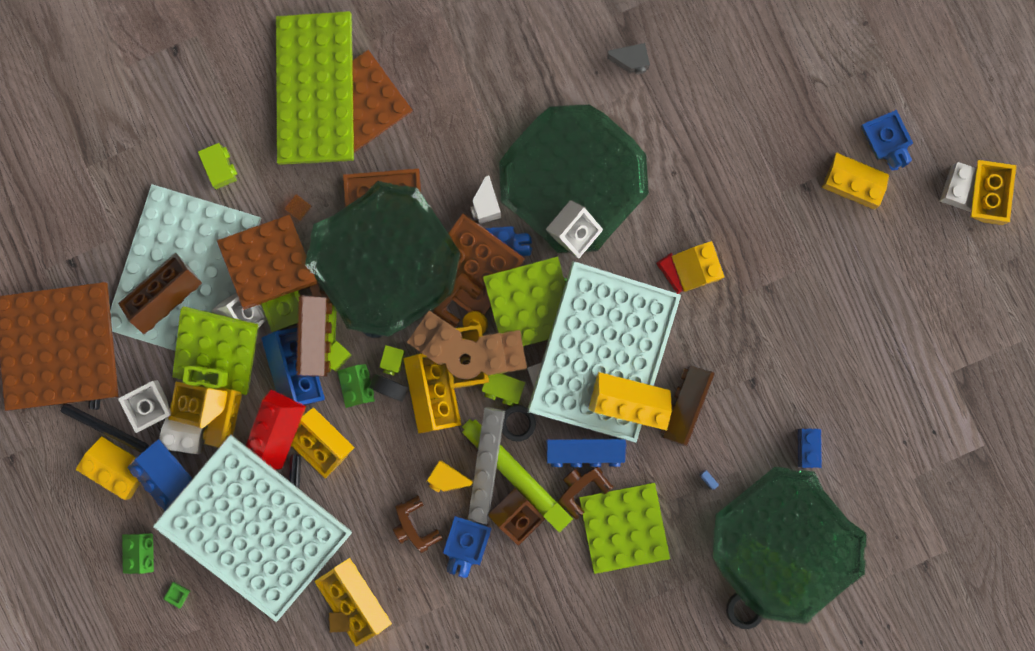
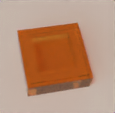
[285,194,312,221]

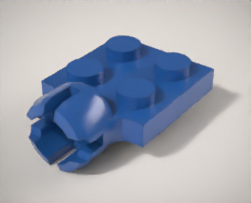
[861,110,913,170]
[485,226,532,256]
[443,516,492,578]

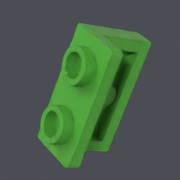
[337,364,375,408]
[122,533,154,574]

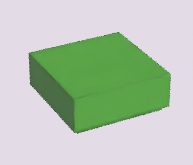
[163,582,190,609]

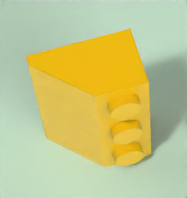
[822,153,889,209]
[970,160,1017,225]
[448,325,489,389]
[168,381,227,428]
[203,388,242,448]
[291,407,355,479]
[75,436,140,500]

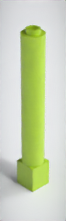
[462,419,573,533]

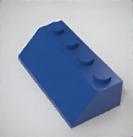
[261,328,325,406]
[127,439,193,511]
[547,439,626,467]

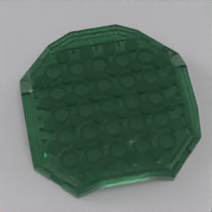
[499,104,649,253]
[305,181,461,337]
[712,467,867,625]

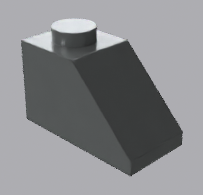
[607,43,650,74]

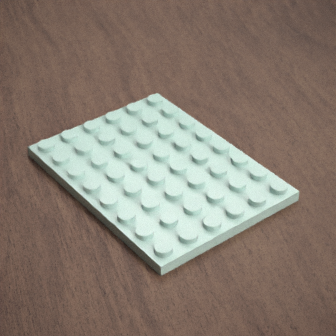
[110,184,261,351]
[527,261,681,442]
[153,434,352,622]

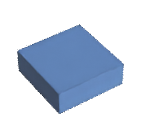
[699,470,719,489]

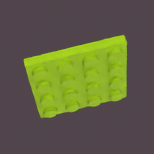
[483,257,565,346]
[172,306,259,395]
[579,483,670,574]

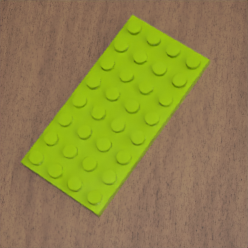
[276,11,354,165]

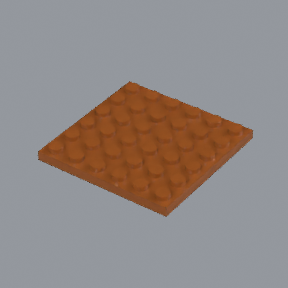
[0,282,119,411]

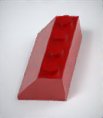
[246,390,306,469]

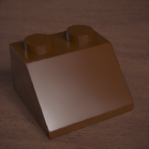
[488,488,545,546]

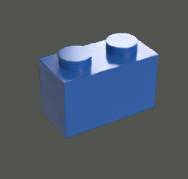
[798,429,822,468]

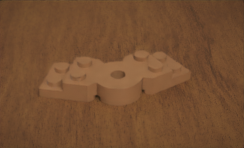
[407,311,527,380]

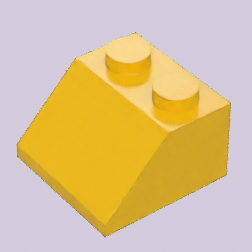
[672,241,724,292]
[427,461,473,492]

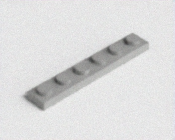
[468,407,505,524]

